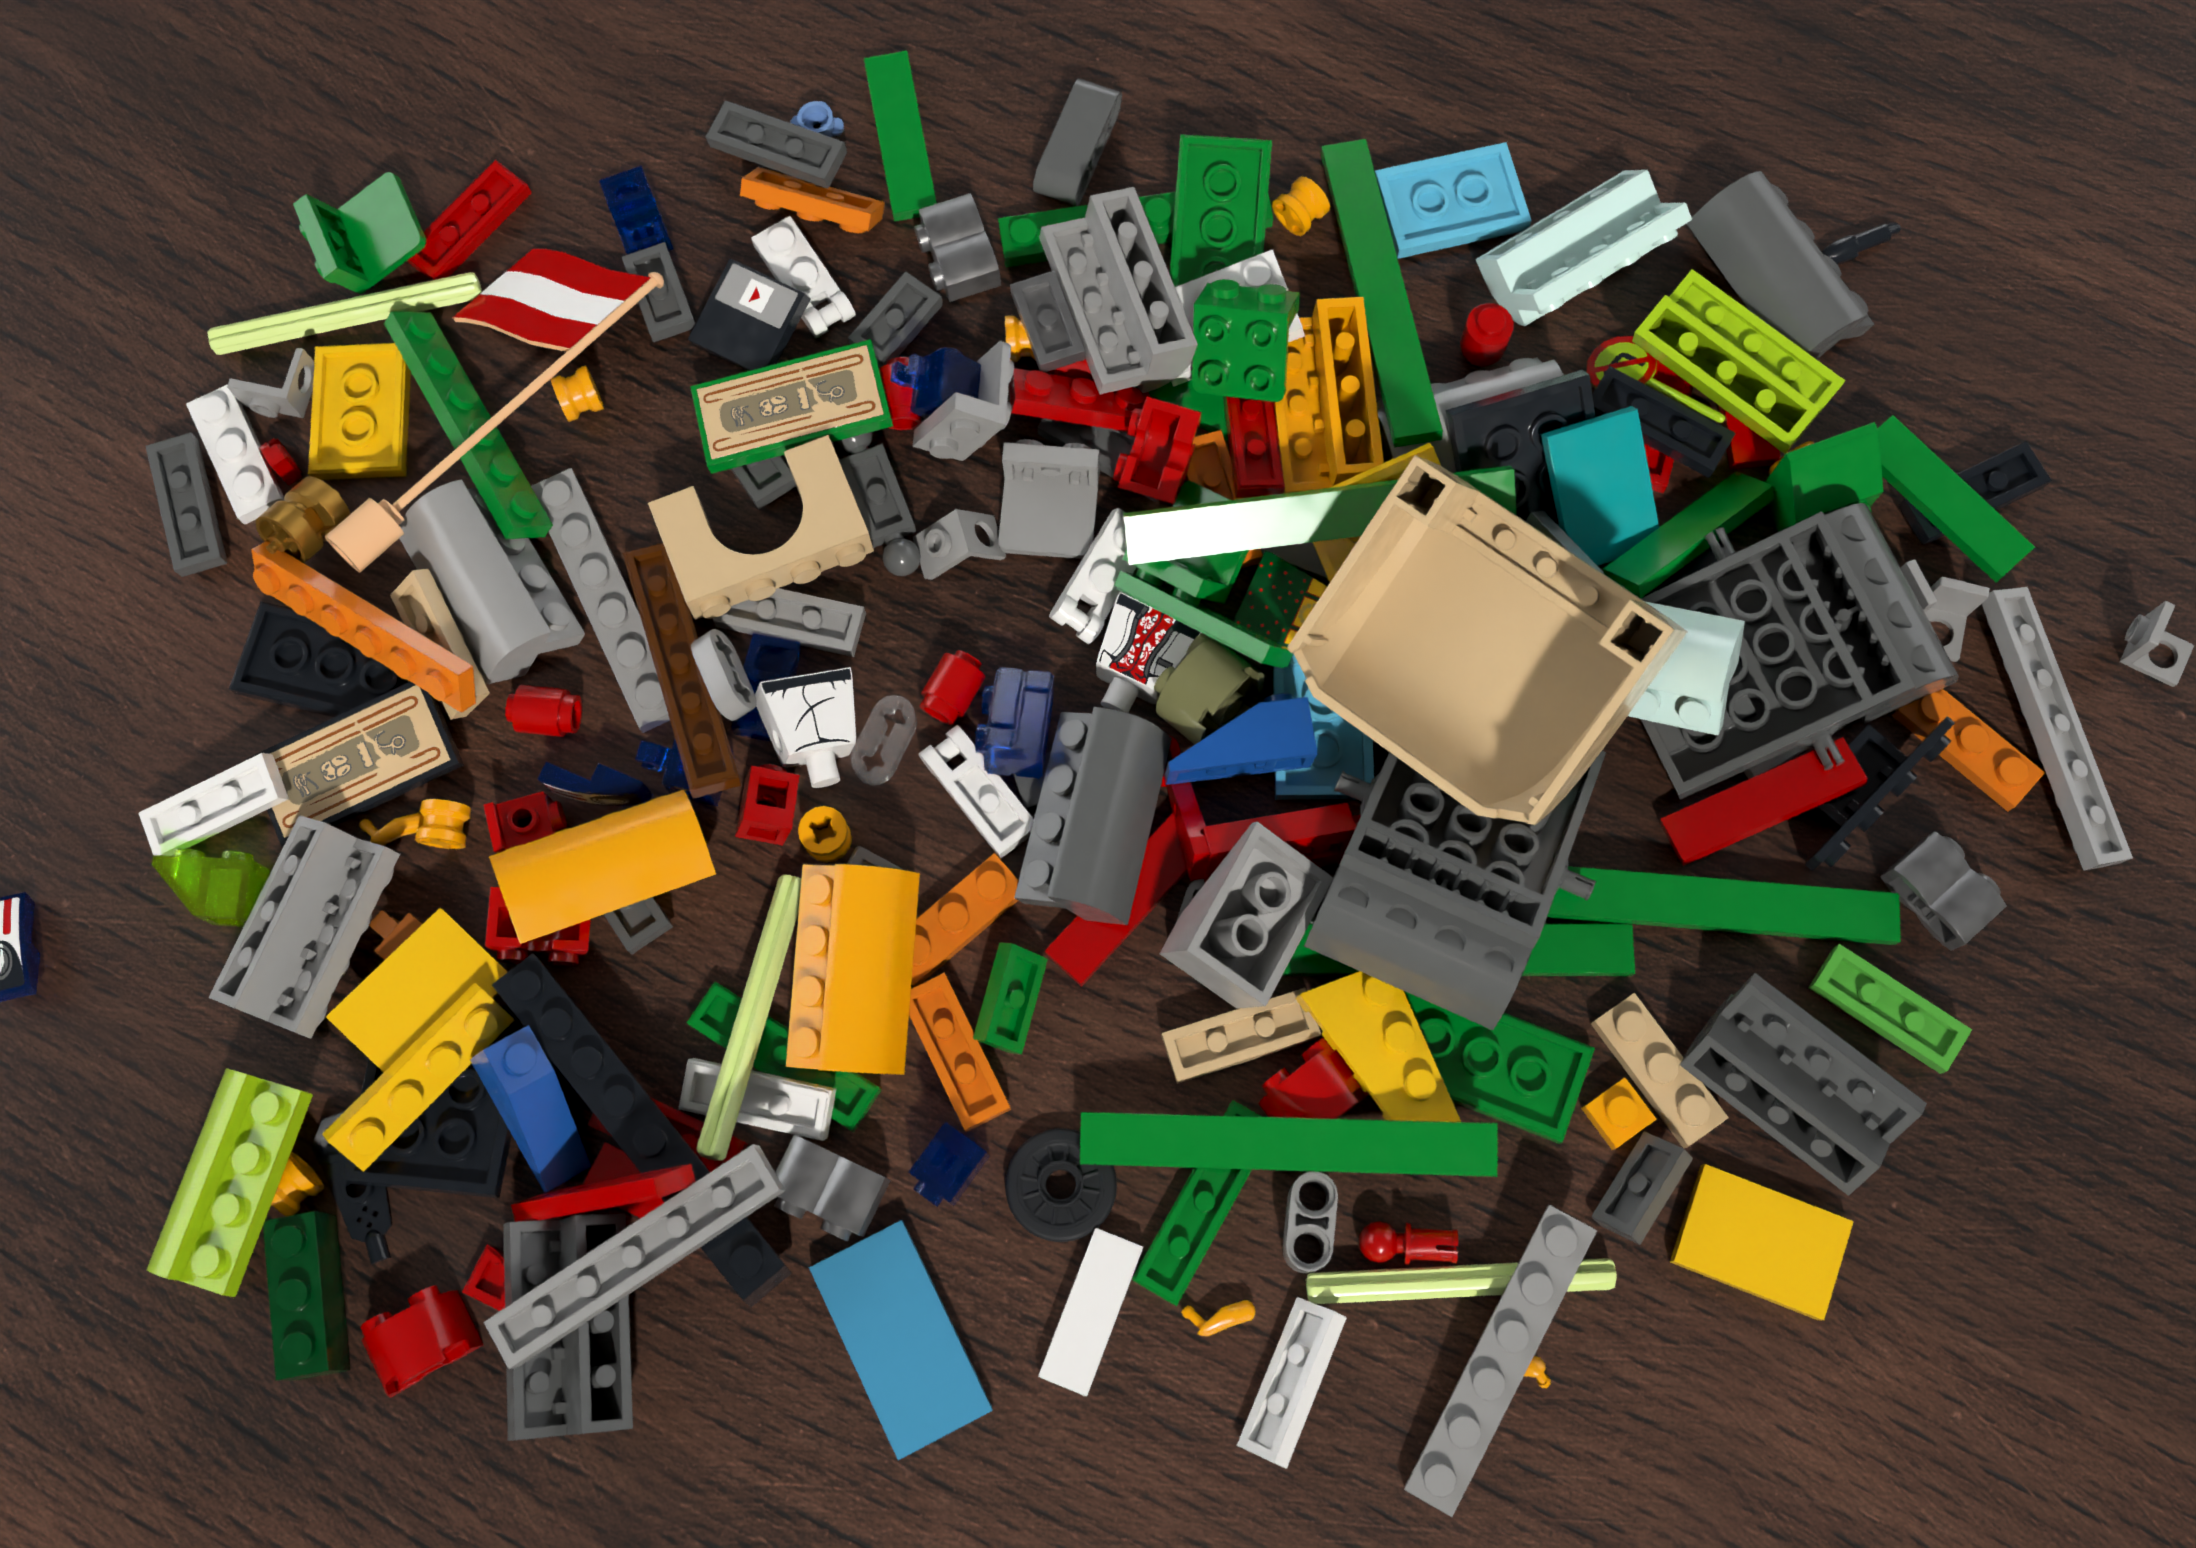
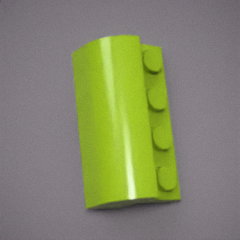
[1632,269,1846,454]
[147,1068,313,1297]

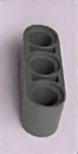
[1033,78,1122,206]

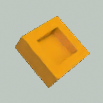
[1581,1077,1656,1150]

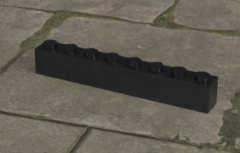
[492,953,792,1307]

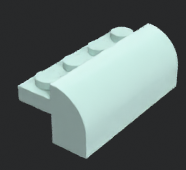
[1476,169,1692,326]
[1628,602,1745,735]

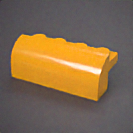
[1273,297,1384,493]
[489,789,716,944]
[786,864,920,1075]

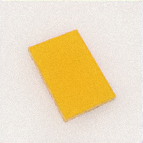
[308,343,411,480]
[326,907,508,1072]
[1670,1164,1854,1321]

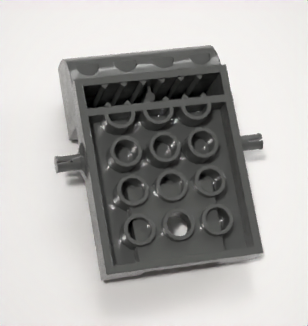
[1641,503,1959,800]
[1304,751,1606,1030]

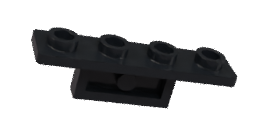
[1805,716,1955,871]

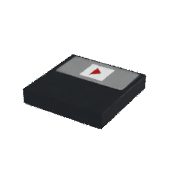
[687,259,811,371]

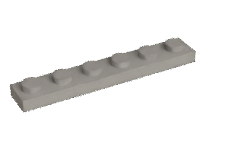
[531,468,670,733]
[1982,587,2133,871]
[484,1144,785,1369]
[1404,1205,1597,1517]

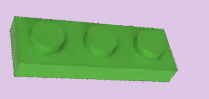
[1808,944,1972,1074]

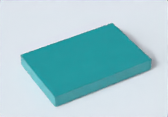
[1541,406,1659,566]

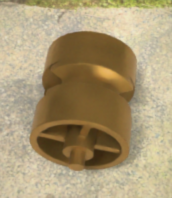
[255,476,350,563]

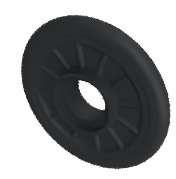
[1005,1128,1117,1242]

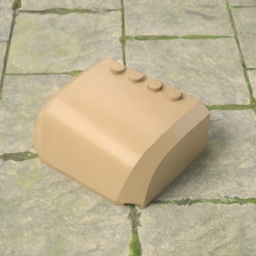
[1287,455,1687,825]

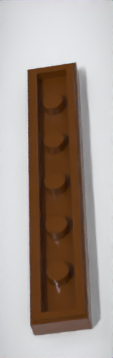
[623,543,741,799]

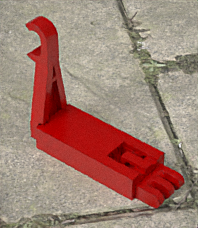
[1161,735,1361,882]

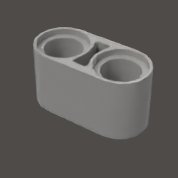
[1282,1171,1338,1274]

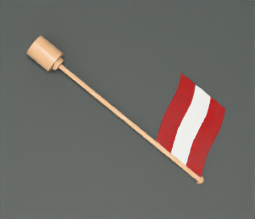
[325,248,664,573]

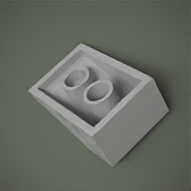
[1159,822,1334,1009]

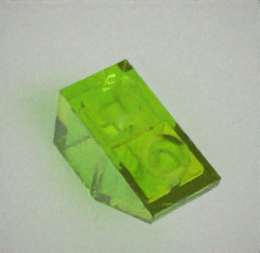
[152,849,270,927]

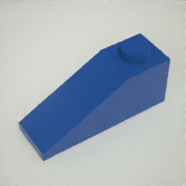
[1164,693,1318,785]
[470,1025,591,1193]

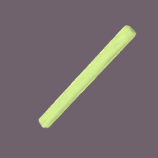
[207,272,482,355]
[696,874,801,1161]
[1306,1258,1617,1304]

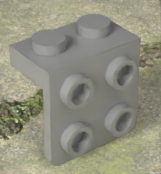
[913,341,1014,461]
[998,439,1100,559]

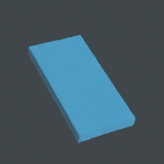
[809,1220,993,1460]

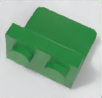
[293,172,426,294]
[1192,279,1300,402]
[1122,481,1249,605]

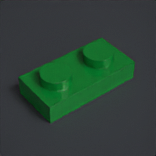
[973,943,1048,1055]

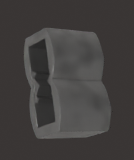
[914,193,1001,302]
[1880,832,2007,951]
[774,1134,891,1241]

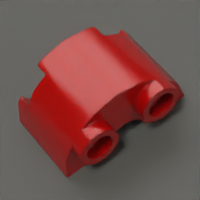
[1113,396,1202,504]
[485,887,591,967]
[1258,1037,1369,1119]
[360,1285,484,1398]

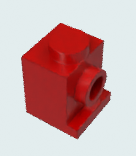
[735,764,800,846]
[483,791,567,853]

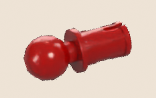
[1358,1221,1458,1265]

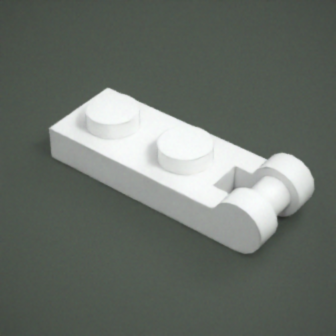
[751,216,856,338]
[1049,508,1136,644]
[918,725,1034,859]

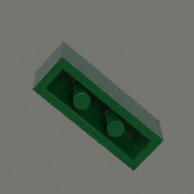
[263,1211,351,1381]

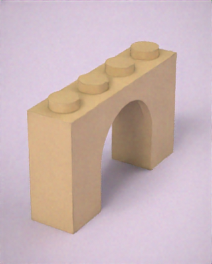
[648,435,874,620]

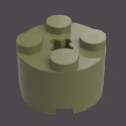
[1154,633,1264,744]

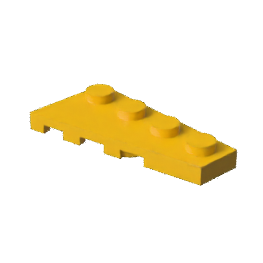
[1295,971,1461,1122]

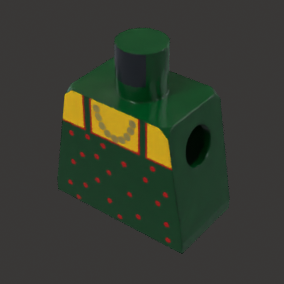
[1234,550,1327,655]

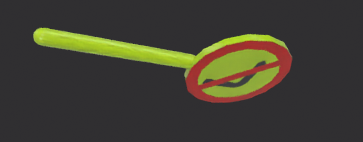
[1586,336,1725,423]

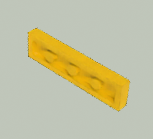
[322,983,514,1172]

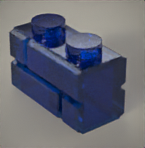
[975,667,1054,779]

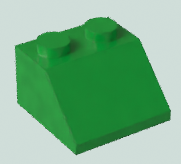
[1765,422,1884,532]

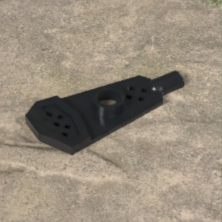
[311,1111,393,1265]

